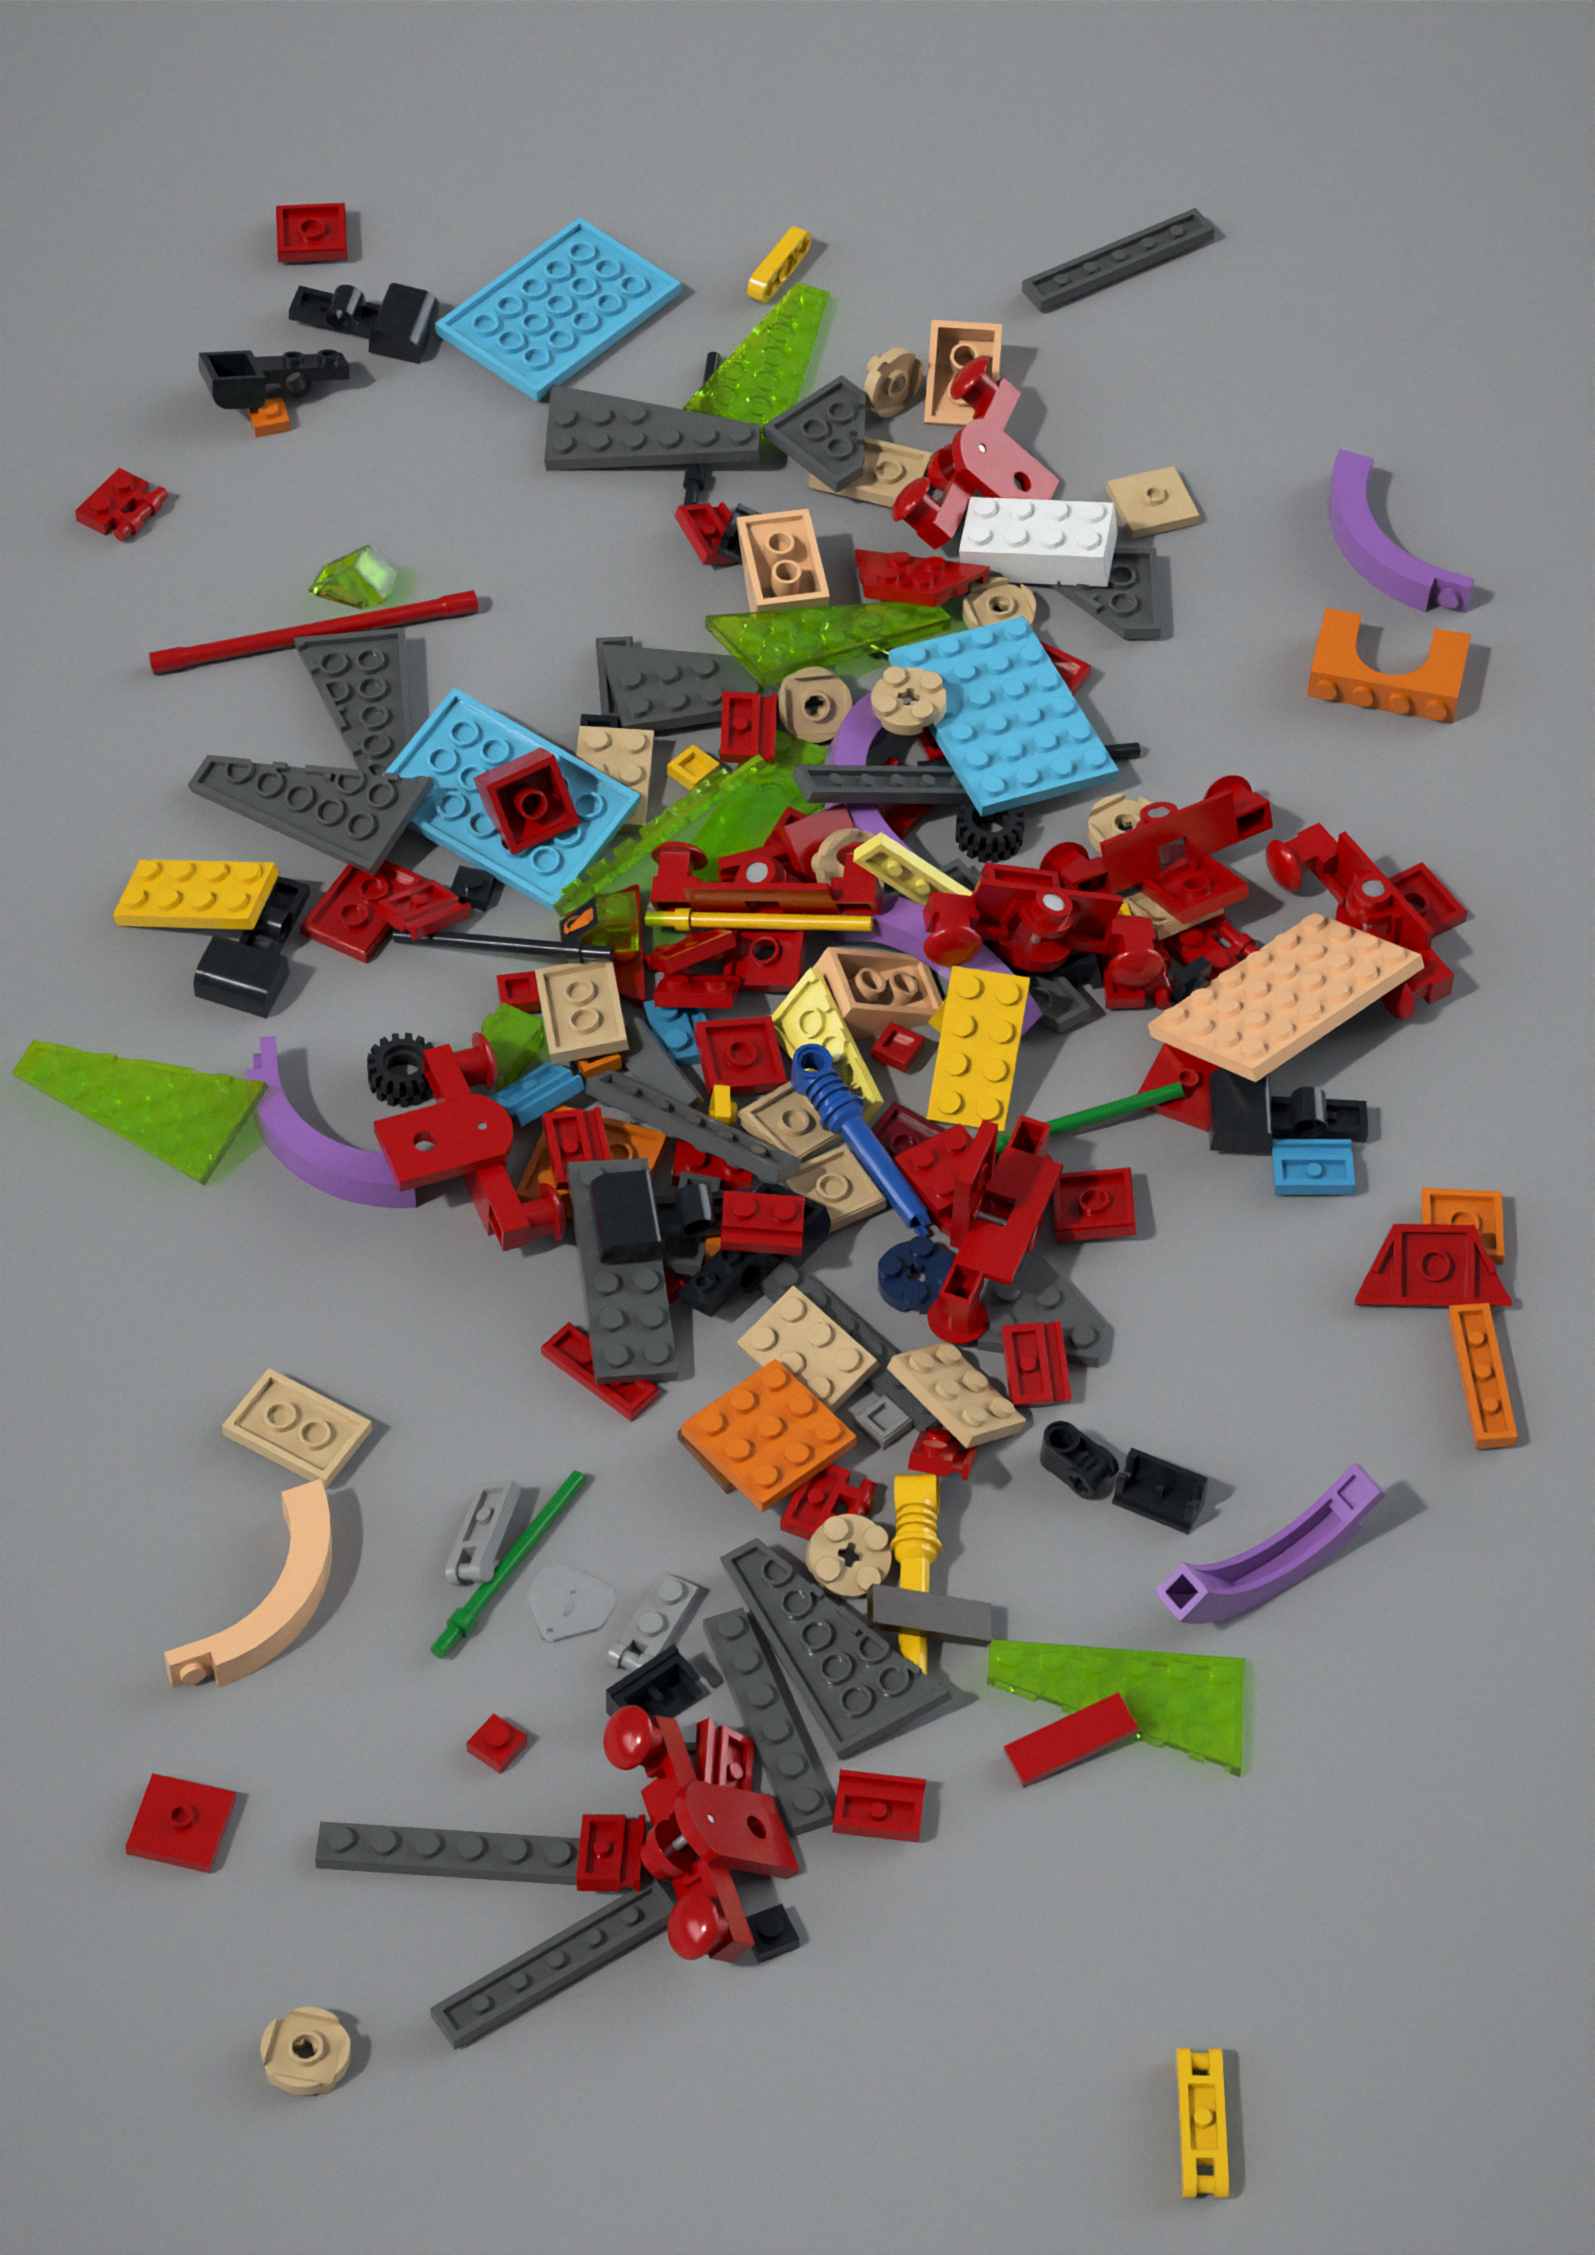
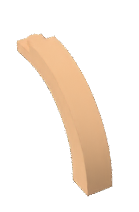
[164,1479,332,1688]

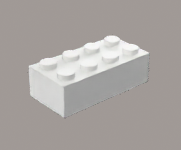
[959,497,1118,587]

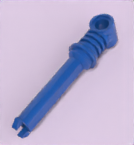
[791,1043,931,1236]

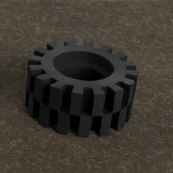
[955,797,1025,863]
[367,1032,434,1108]

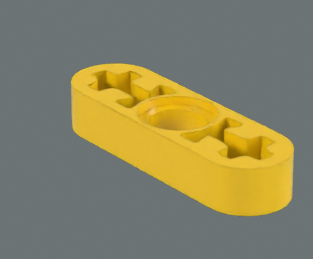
[747,226,812,303]

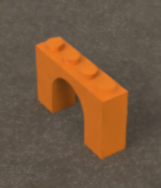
[1307,608,1471,723]

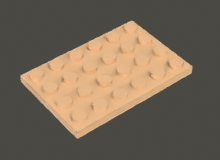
[1148,913,1424,1082]

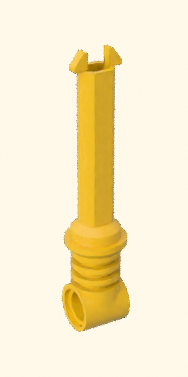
[890,1473,942,1681]

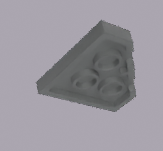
[763,375,866,493]
[1048,548,1161,639]
[977,1249,1105,1368]

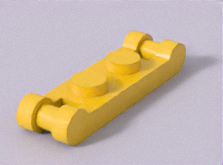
[1175,2048,1229,2198]

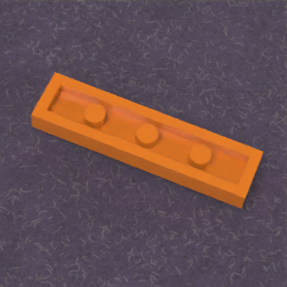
[1447,1303,1518,1449]

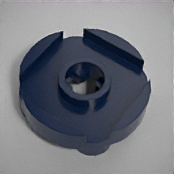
[877,1236,954,1315]

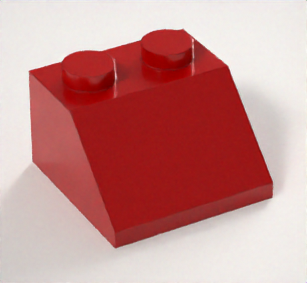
[473,747,581,855]

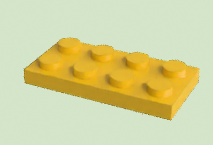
[112,859,279,930]
[926,966,1030,1134]

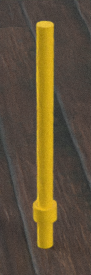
[645,908,874,931]

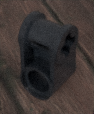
[1039,1421,1119,1499]

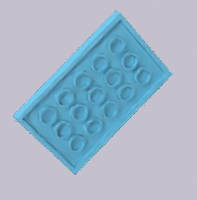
[435,217,681,402]
[888,616,1119,817]
[382,687,641,913]

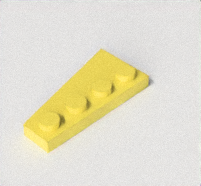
[771,967,884,1124]

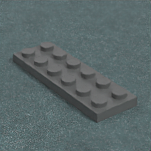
[566,1158,678,1385]

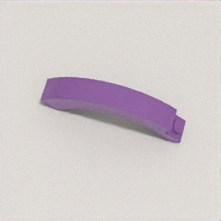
[1329,449,1474,613]
[824,691,916,855]
[830,894,1043,1037]
[246,1036,416,1208]
[1155,1463,1387,1624]

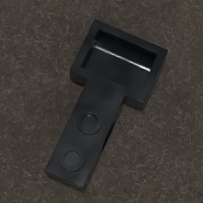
[289,283,439,364]
[198,349,350,409]
[193,876,310,1019]
[1207,1067,1368,1153]
[589,1170,753,1263]
[678,1182,831,1317]

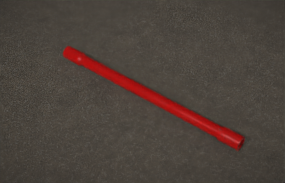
[149,590,478,674]

